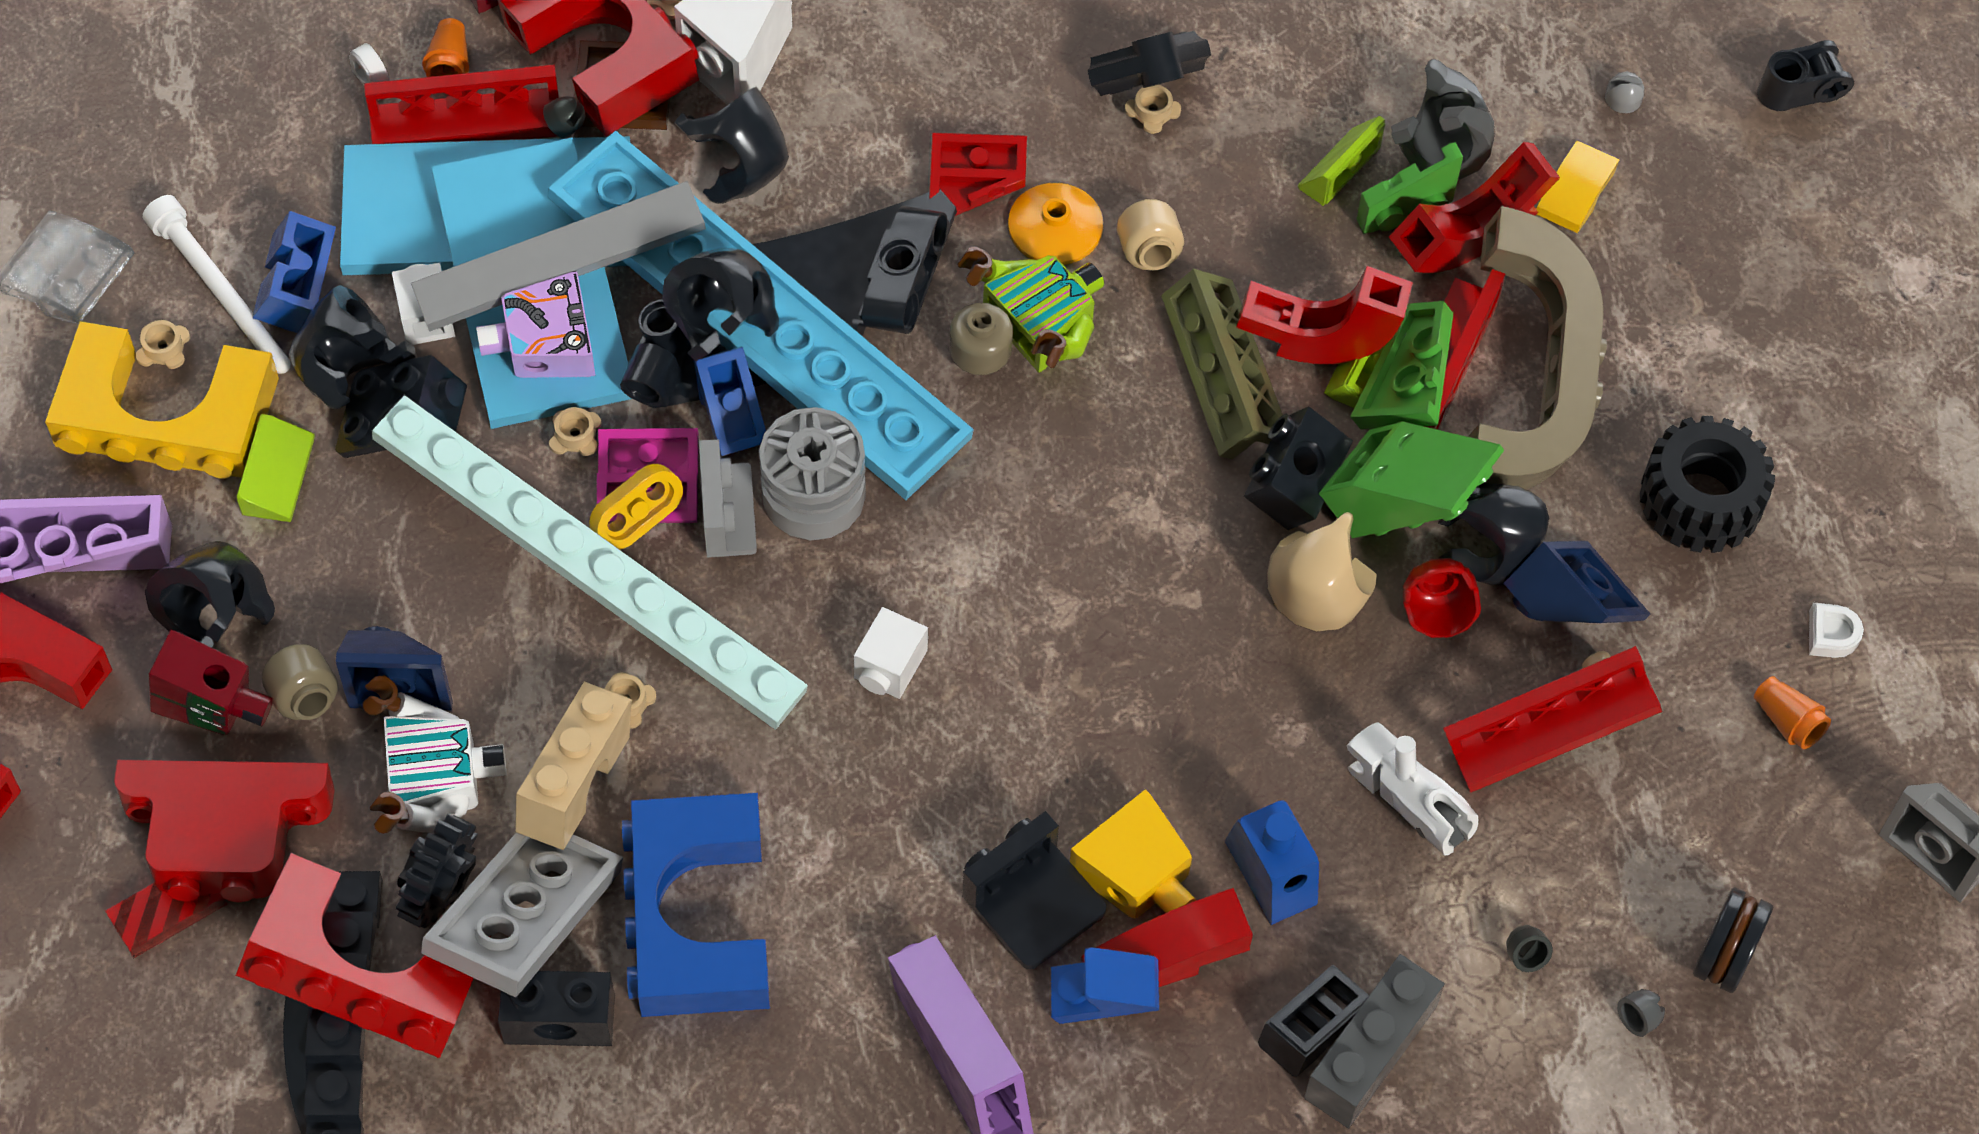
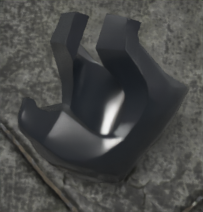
[675,86,789,204]
[662,248,779,362]
[289,285,417,409]
[1438,483,1549,585]
[145,541,275,648]

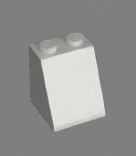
[674,0,792,105]

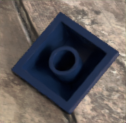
[1504,541,1650,623]
[336,626,453,711]

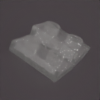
[0,210,135,324]

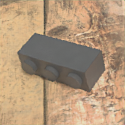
[1304,954,1445,1129]

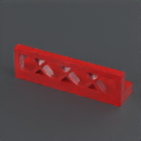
[364,65,559,144]
[1424,269,1506,430]
[1443,646,1662,793]

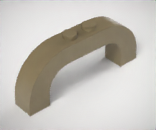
[1468,206,1607,490]

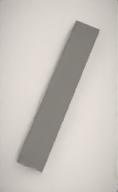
[411,181,706,332]

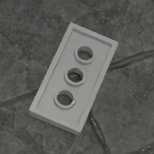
[421,832,623,997]

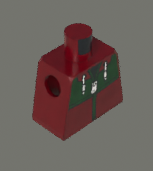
[149,630,273,735]

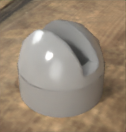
[1605,71,1644,113]

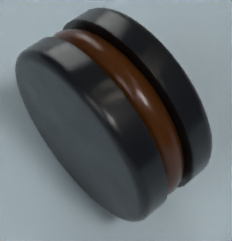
[1693,887,1773,993]

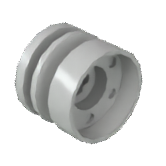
[759,407,866,540]

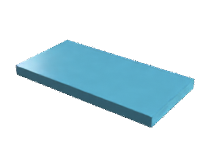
[340,136,631,275]
[431,137,631,429]

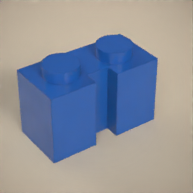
[252,211,336,333]

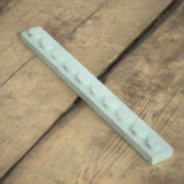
[372,395,808,730]

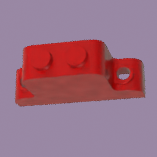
[114,760,335,902]

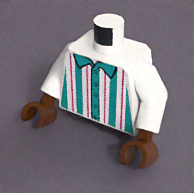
[363,676,507,834]

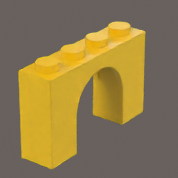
[45,321,279,479]

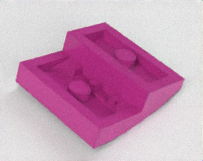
[597,428,699,524]

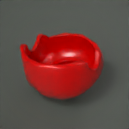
[1402,558,1481,638]

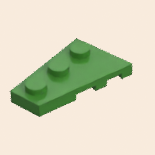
[1350,301,1454,429]

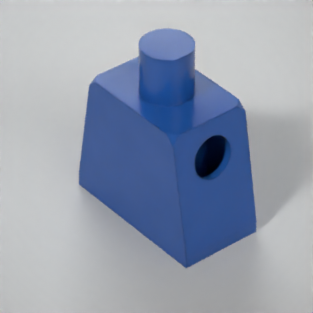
[1225,800,1319,925]

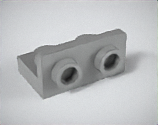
[699,439,757,558]

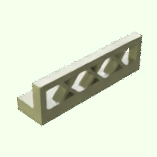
[1161,269,1283,459]

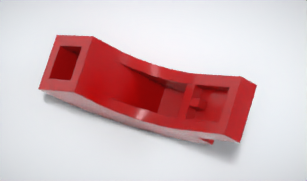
[1389,142,1560,273]
[1236,266,1413,364]

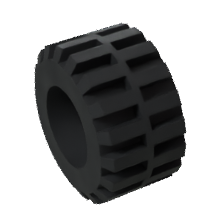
[1639,416,1775,553]

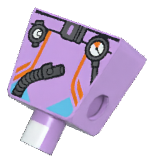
[476,271,595,378]

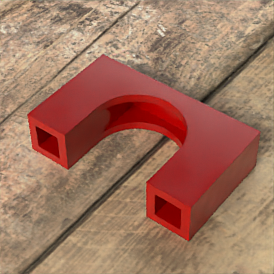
[498,0,699,137]
[0,592,112,819]
[235,853,491,1058]

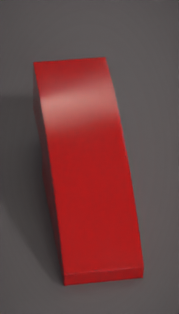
[1081,888,1253,987]

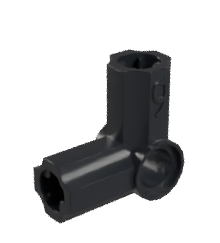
[1087,31,1211,96]

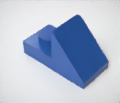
[694,346,766,456]
[1051,947,1159,1024]

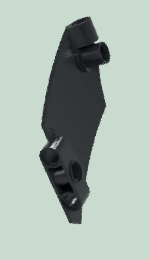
[620,188,957,408]

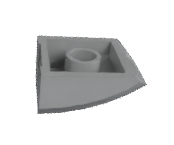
[1879,783,1979,903]

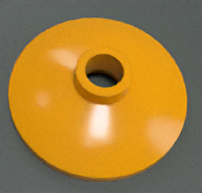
[1008,183,1103,265]

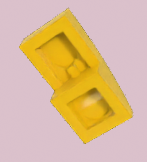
[1536,141,1620,234]

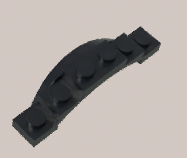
[283,871,383,1134]

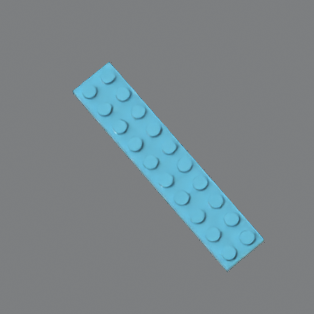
[548,131,974,500]

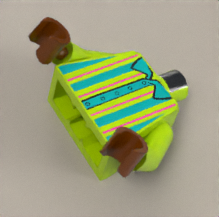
[957,246,1104,373]

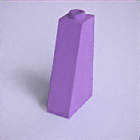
[888,935,1034,1134]

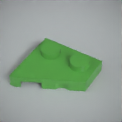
[1356,142,1463,234]

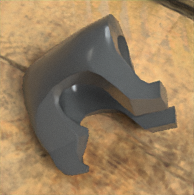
[1391,59,1495,179]

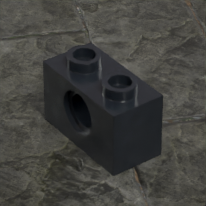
[1244,406,1353,530]
[498,971,615,1046]

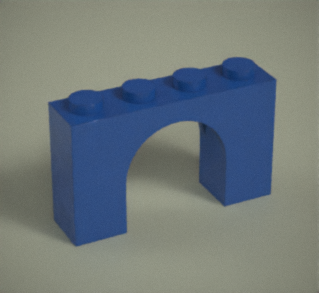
[622,793,770,1017]

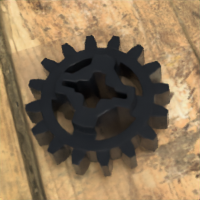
[396,814,478,929]

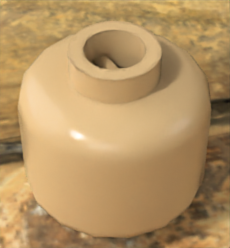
[1116,199,1184,270]

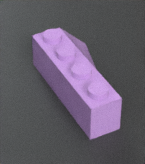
[0,495,172,583]

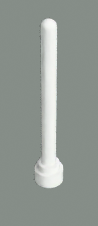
[143,195,291,374]

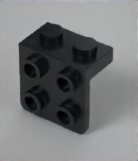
[335,355,467,458]
[962,811,1106,969]

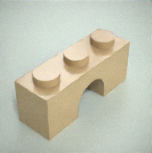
[516,682,632,850]

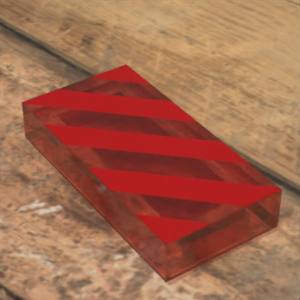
[105,883,227,959]

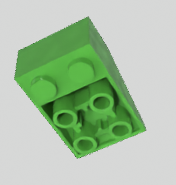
[1319,421,1504,538]

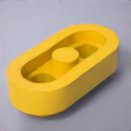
[589,464,683,549]

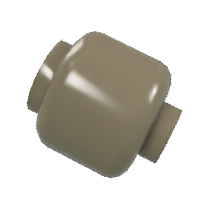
[949,303,1013,375]
[262,644,338,720]

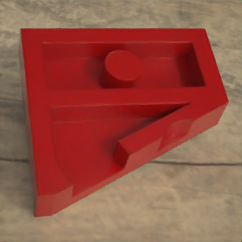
[929,133,1027,216]

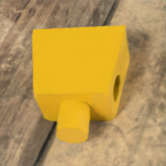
[1070,789,1196,918]

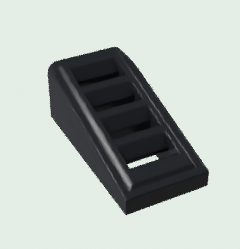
[1258,965,1369,1077]

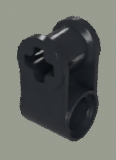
[1757,40,1855,111]

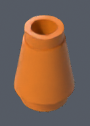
[422,18,469,77]
[1754,676,1831,749]

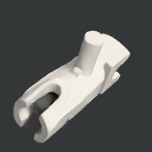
[1347,722,1478,855]

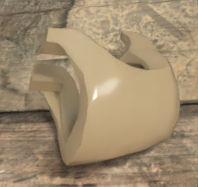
[1267,512,1377,632]

